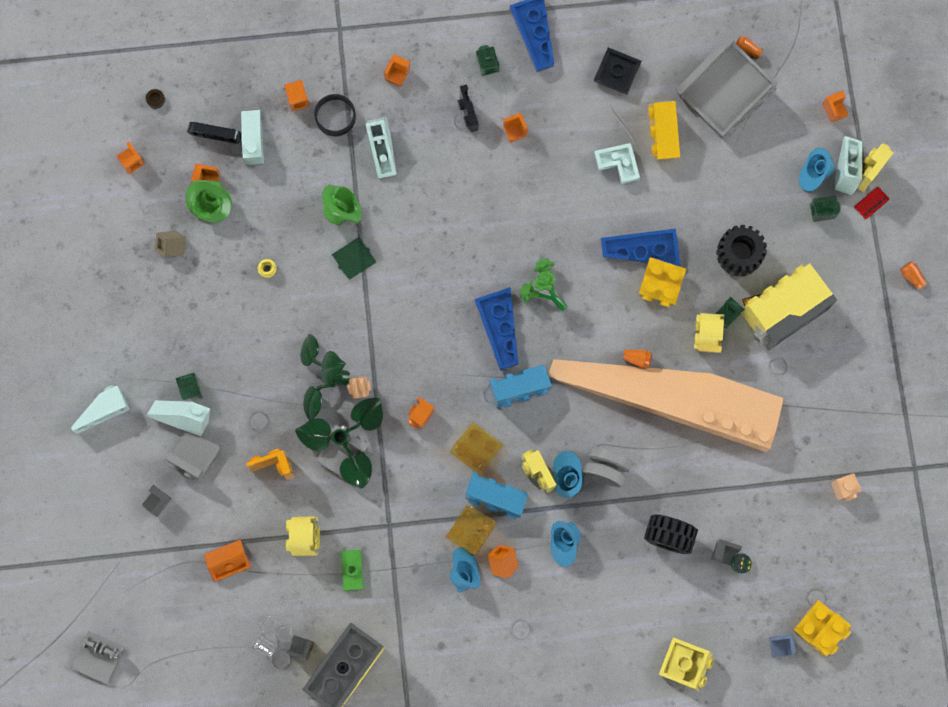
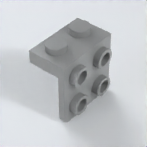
[317,425,369,477]
[164,431,220,480]

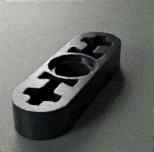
[187,122,242,144]

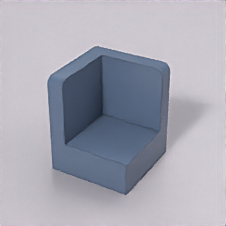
[769,634,796,657]

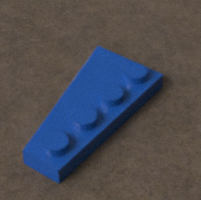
[509,0,554,72]
[600,228,681,267]
[475,287,518,371]

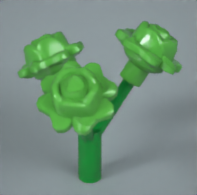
[520,258,567,311]

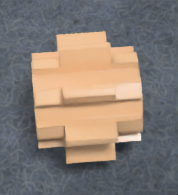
[347,376,371,399]

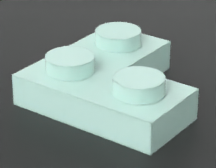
[594,143,640,184]

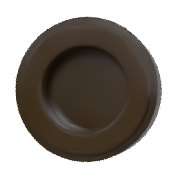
[146,89,165,109]

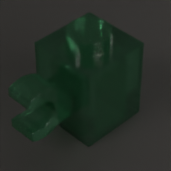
[810,196,841,222]

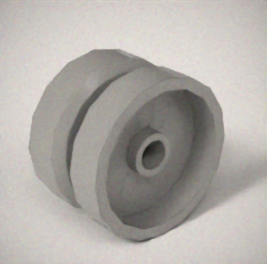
[583,447,633,488]

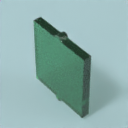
[332,237,376,280]

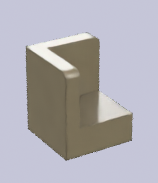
[155,231,186,257]

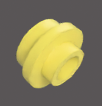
[257,259,277,278]

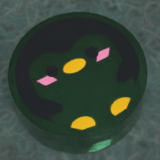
[731,554,752,573]

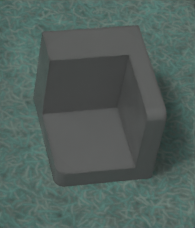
[142,485,172,517]
[711,539,742,566]
[286,635,314,661]

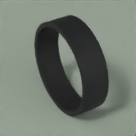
[314,94,356,136]

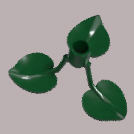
[300,334,350,420]
[295,398,383,489]

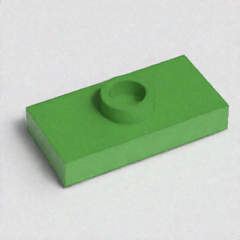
[341,550,364,591]

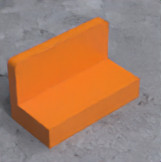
[204,540,251,582]

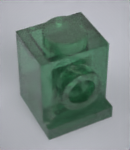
[476,45,500,76]

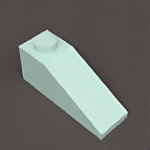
[241,110,264,165]
[366,117,397,178]
[835,136,862,195]
[71,385,130,434]
[147,400,210,437]

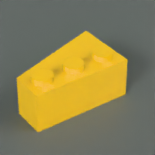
[648,101,680,160]

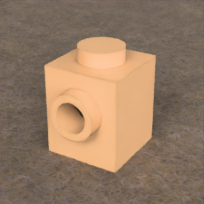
[831,473,861,502]

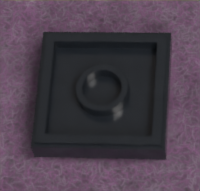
[594,47,642,95]

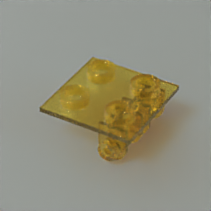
[450,422,504,475]
[446,505,497,556]

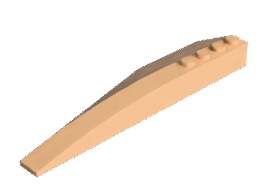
[548,359,784,452]

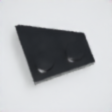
[457,84,479,133]

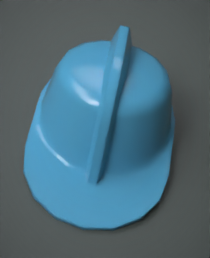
[799,148,834,191]
[553,451,584,498]
[551,521,581,566]
[449,547,481,593]

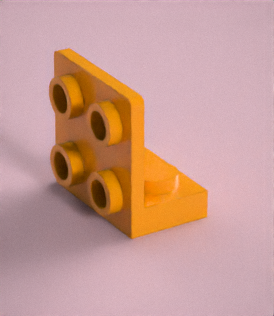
[246,449,294,480]

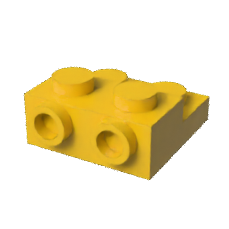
[638,257,686,307]
[793,600,852,657]

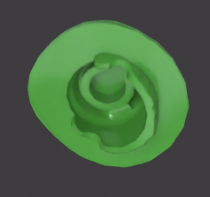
[186,180,232,223]
[322,185,362,226]

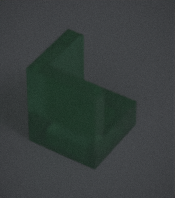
[715,297,745,329]
[176,372,203,400]

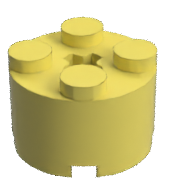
[694,313,724,353]
[286,516,320,556]

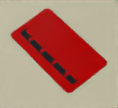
[854,187,889,219]

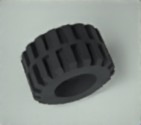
[716,225,767,276]
[644,514,698,554]

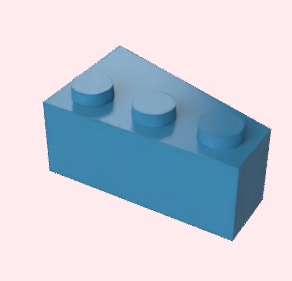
[489,365,552,409]
[465,471,529,519]

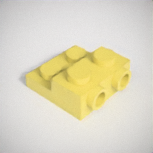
[857,143,894,192]
[521,449,556,493]
[659,637,714,691]

